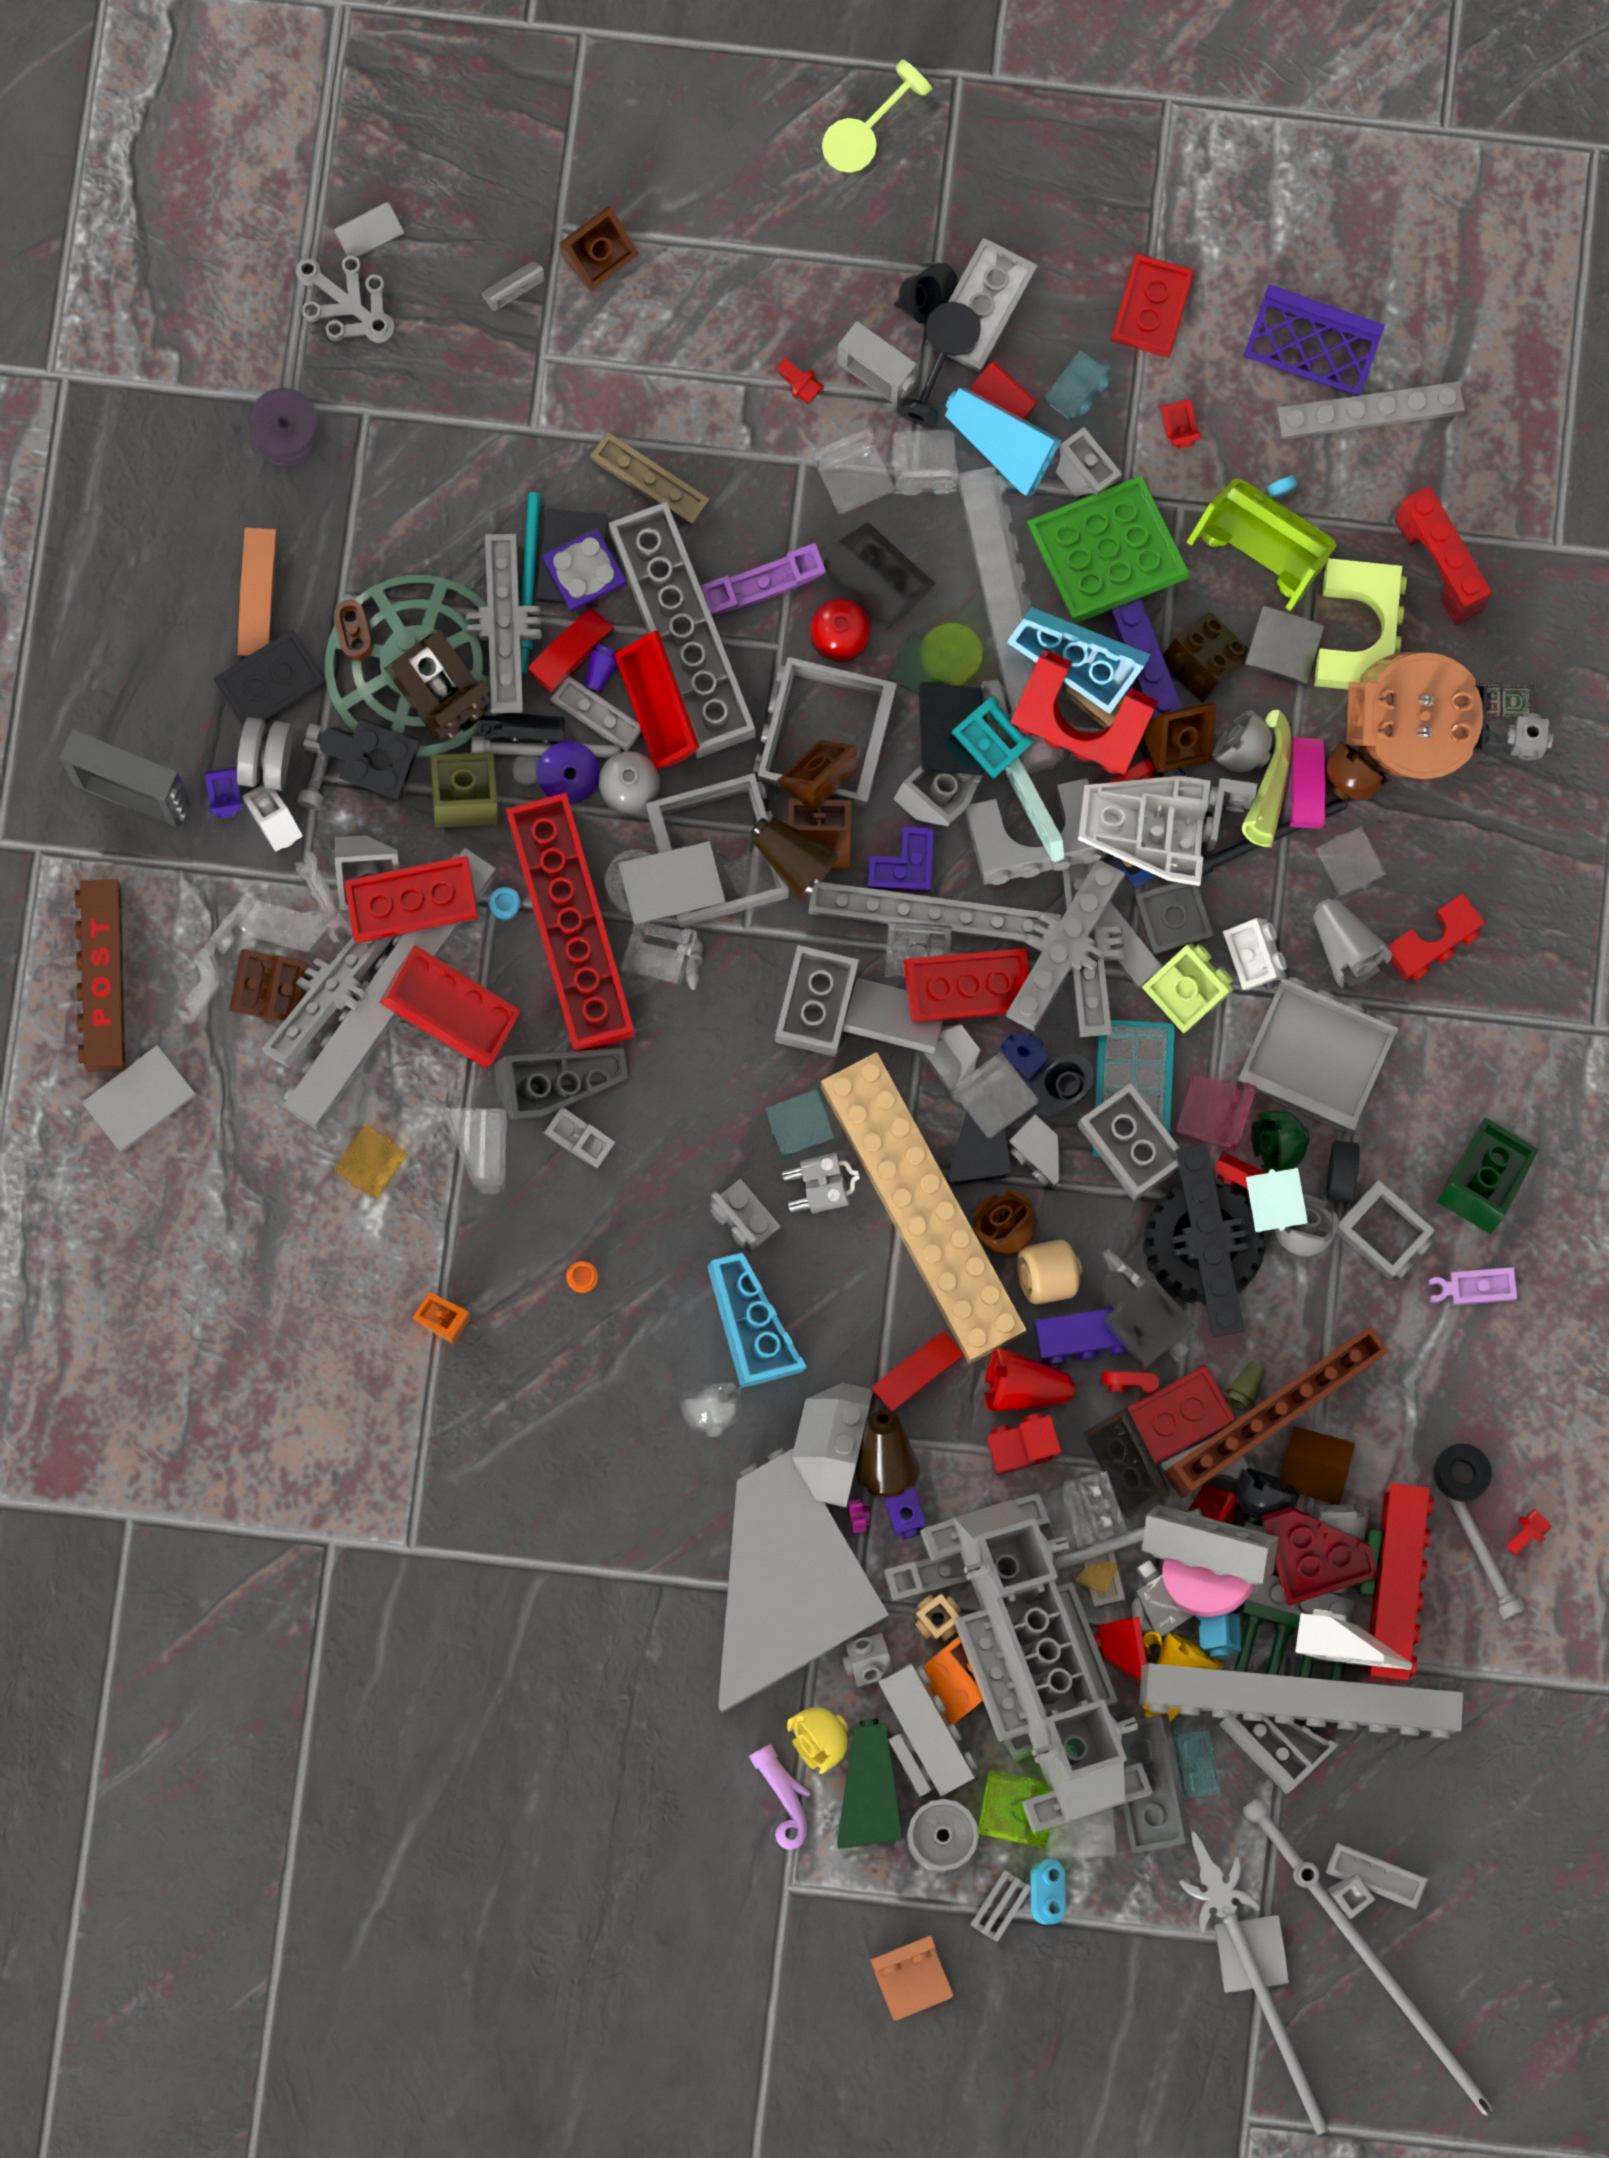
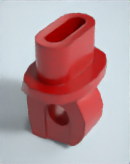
[777,358,824,404]
[1506,1509,1552,1555]

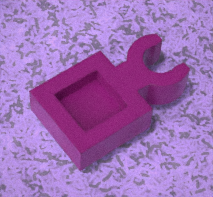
[847,1499,871,1536]

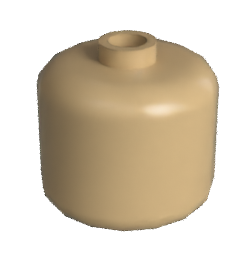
[1017,1240,1082,1304]

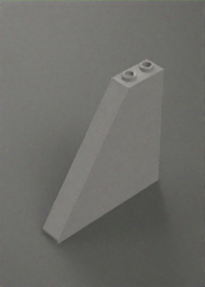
[718,1447,889,1714]

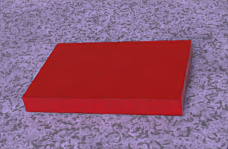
[1110,253,1195,358]
[1122,1365,1236,1467]

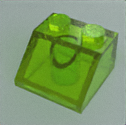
[977,1770,1050,1848]

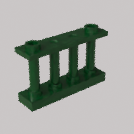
[1221,1600,1347,1681]

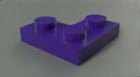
[868,827,934,892]

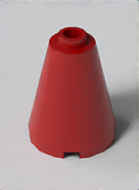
[984,1348,1075,1412]

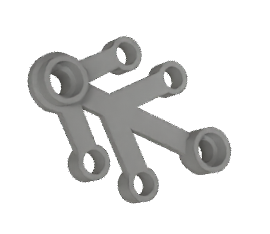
[296,256,394,343]

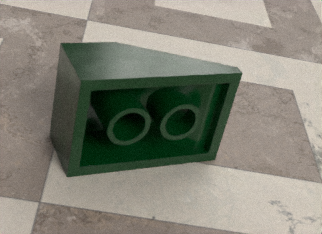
[1436,1117,1539,1234]

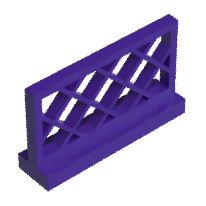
[1243,284,1385,396]

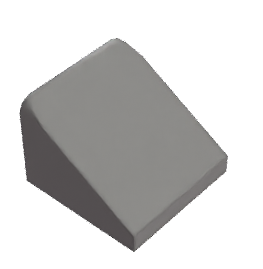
[1326,1874,1375,1919]

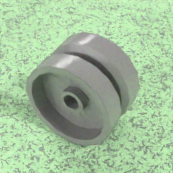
[237,717,293,791]
[906,1799,979,1873]

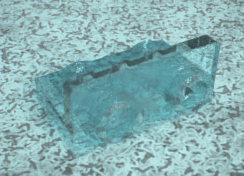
[1043,350,1112,422]
[1172,1730,1220,1800]

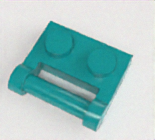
[951,695,1035,779]

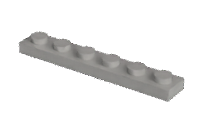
[1276,381,1465,440]

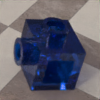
[1000,1031,1050,1083]

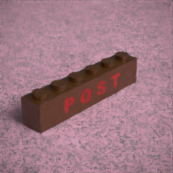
[75,879,125,1072]

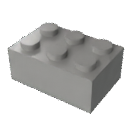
[775,945,859,1057]
[1078,1083,1179,1202]

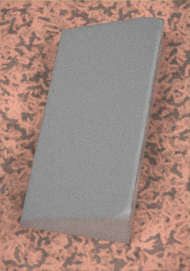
[334,202,404,258]
[482,262,544,311]

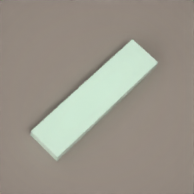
[1005,757,1064,862]

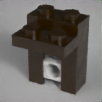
[384,630,491,740]

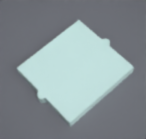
[1246,1168,1308,1232]

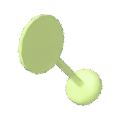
[822,59,932,173]

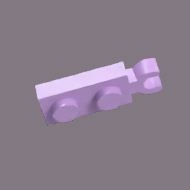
[1428,1267,1517,1305]

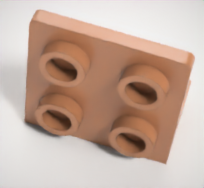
[870,1935,953,2021]

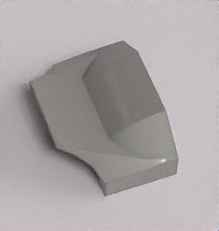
[1056,427,1122,497]
[918,1024,981,1094]

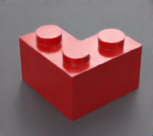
[986,1412,1061,1476]

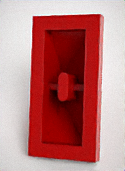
[1187,1484,1237,1524]

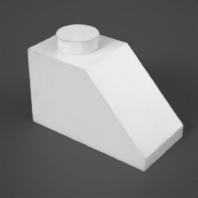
[241,784,303,852]

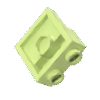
[1142,943,1234,1034]

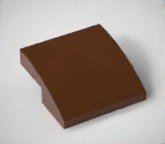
[229,949,307,1022]

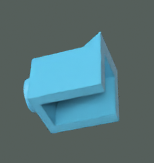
[1195,1613,1241,1660]

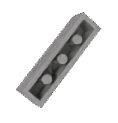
[1142,1504,1279,1584]
[878,1661,979,1796]

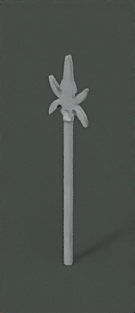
[1179,1831,1328,2135]

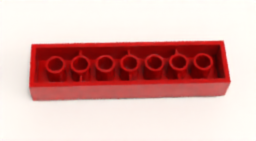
[506,793,635,1051]

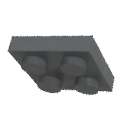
[1134,882,1214,956]

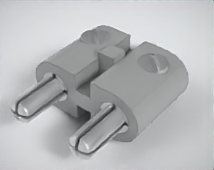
[782,1152,860,1214]

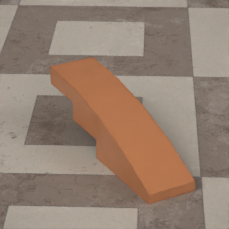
[237,527,277,656]

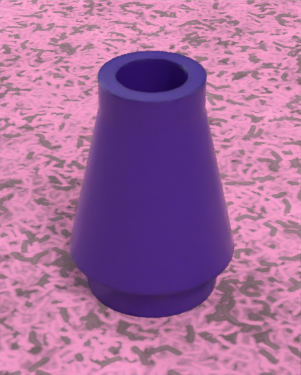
[584,644,618,693]

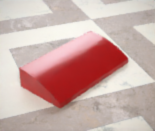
[614,630,700,770]
[379,945,521,1068]

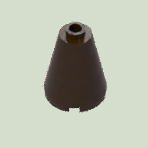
[751,817,840,901]
[856,1410,920,1498]

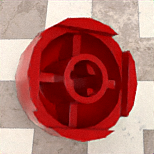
[809,598,872,663]

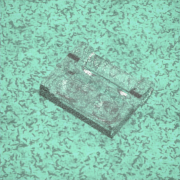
[621,921,697,985]

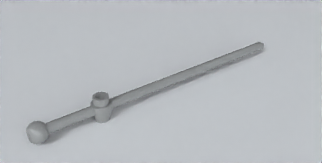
[1243,1797,1493,2116]

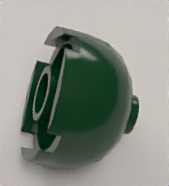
[1251,1110,1310,1173]

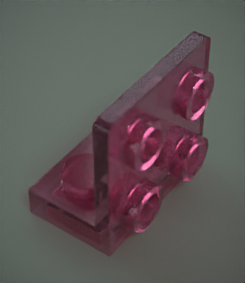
[1176,1073,1257,1152]

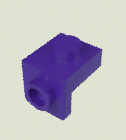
[205,767,242,818]

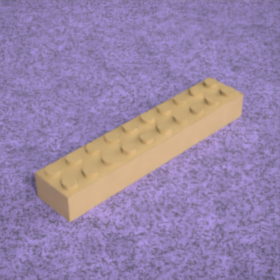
[820,1052,1027,1364]

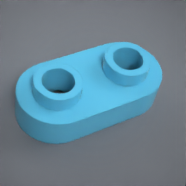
[1031,1859,1066,1925]

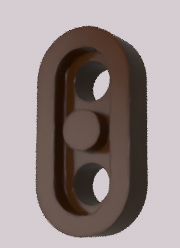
[334,600,374,661]

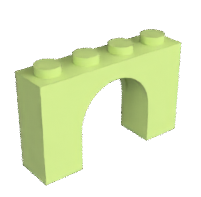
[1314,558,1407,690]

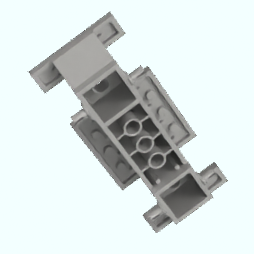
[920,1493,1153,1834]

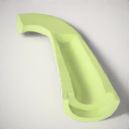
[1242,710,1292,847]

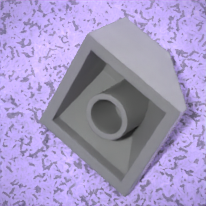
[334,835,399,910]

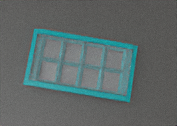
[1092,1020,1175,1157]

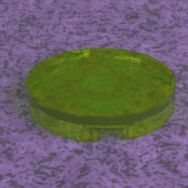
[921,623,983,685]

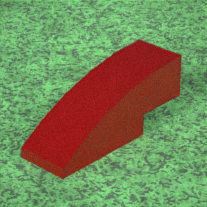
[528,608,614,694]
[871,1331,964,1412]

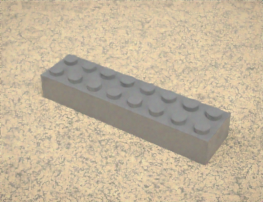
[609,502,756,759]

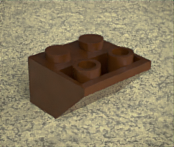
[788,799,851,870]

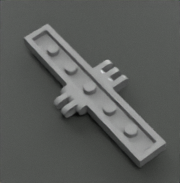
[466,534,542,713]
[1006,860,1125,1031]
[1062,863,1125,1037]
[262,936,395,1068]

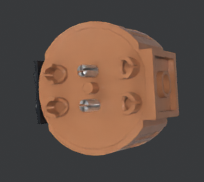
[1346,652,1491,779]

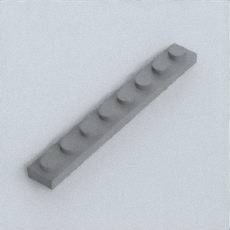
[808,881,1062,943]

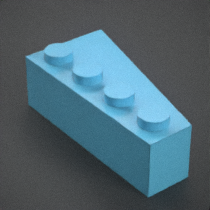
[1007,607,1151,714]
[707,1253,807,1388]

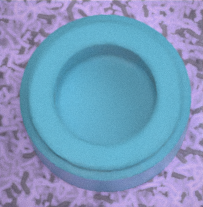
[1266,475,1298,499]
[489,887,521,920]

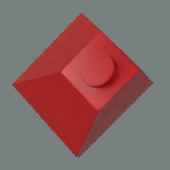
[1092,1617,1147,1686]

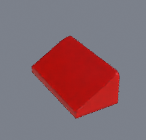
[970,360,1038,420]

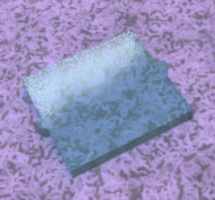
[765,1090,834,1157]

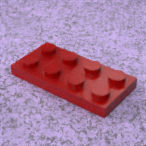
[344,856,479,944]
[903,948,1029,1023]

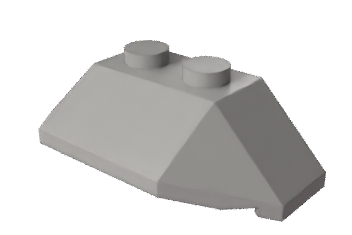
[792,1382,873,1507]

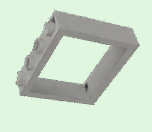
[753,657,897,809]
[646,773,789,928]

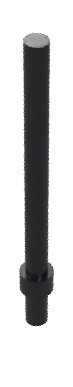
[1201,798,1347,877]

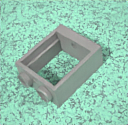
[837,321,918,406]
[1337,1179,1436,1281]

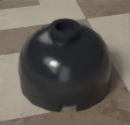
[1234,1468,1301,1527]

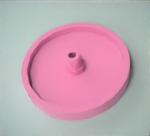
[1162,1558,1255,1617]

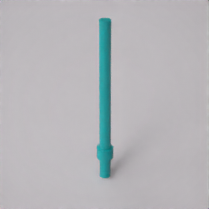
[520,492,541,675]

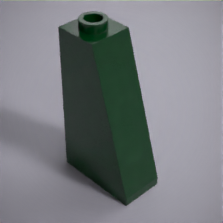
[837,1718,902,1850]

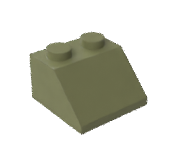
[430,752,497,828]

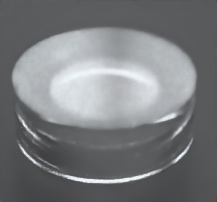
[512,755,539,787]

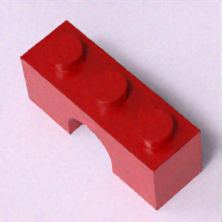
[1388,893,1485,982]

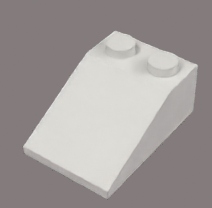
[1296,1609,1412,1670]

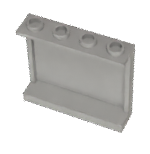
[1235,977,1399,1136]

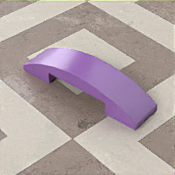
[700,543,826,616]

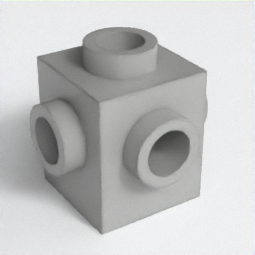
[1507,713,1553,760]
[842,1633,893,1687]

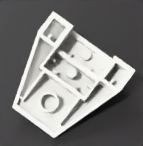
[1078,776,1211,886]

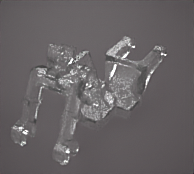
[178,851,353,1025]

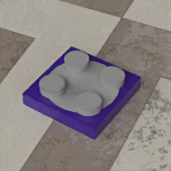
[542,528,626,612]

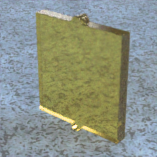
[334,1125,408,1199]

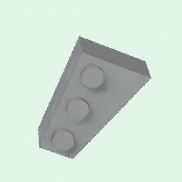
[1219,1713,1338,1795]

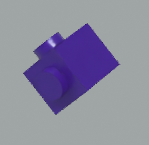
[884,1488,926,1540]

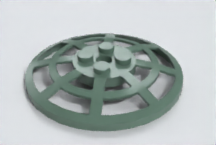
[325,575,498,758]

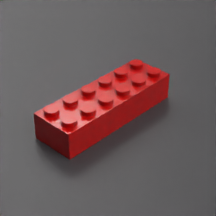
[1364,1483,1434,1685]

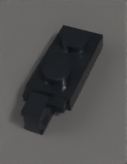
[478,713,565,744]

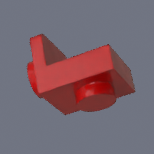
[1159,398,1202,449]

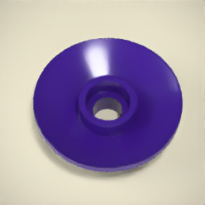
[537,741,599,804]

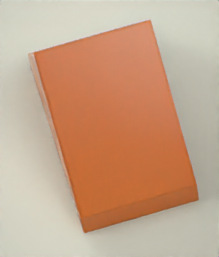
[412,1292,471,1345]

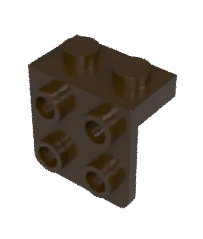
[1162,613,1248,703]

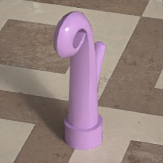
[749,1743,811,1850]

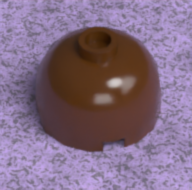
[1326,741,1389,801]
[973,1190,1038,1255]

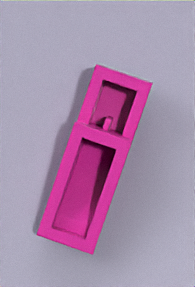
[1290,737,1325,829]

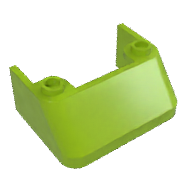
[1186,479,1337,611]

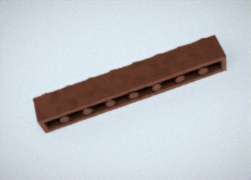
[1163,1325,1389,1499]

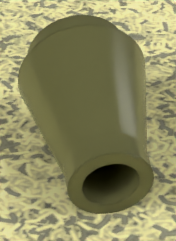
[1225,1362,1266,1411]

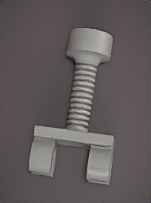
[297,723,330,810]

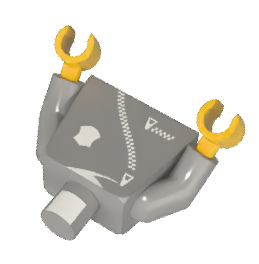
[1132,1559,1195,1655]

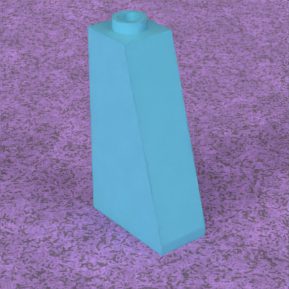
[945,388,1062,496]

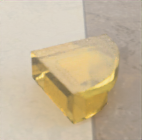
[1076,1562,1118,1595]

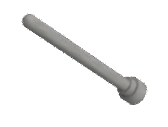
[471,735,622,758]
[1447,1497,1526,1620]

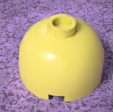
[787,1707,848,1774]

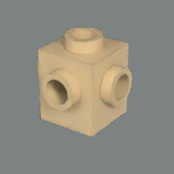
[914,1594,961,1642]

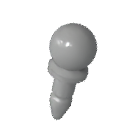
[678,936,703,990]

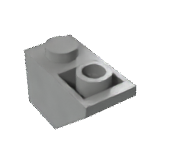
[1008,1114,1059,1189]

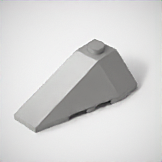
[894,717,985,826]

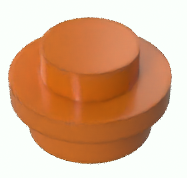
[566,1261,598,1293]

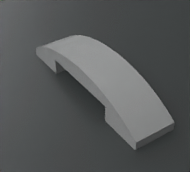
[884,1553,1008,1601]

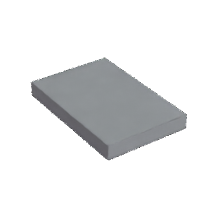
[619,841,725,925]
[842,978,943,1054]
[82,1045,196,1153]

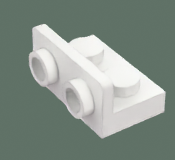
[1223,918,1287,991]

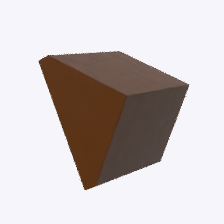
[560,206,639,291]
[1143,702,1216,773]
[778,740,857,812]
[1279,1426,1355,1505]

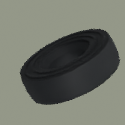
[1434,1444,1492,1502]

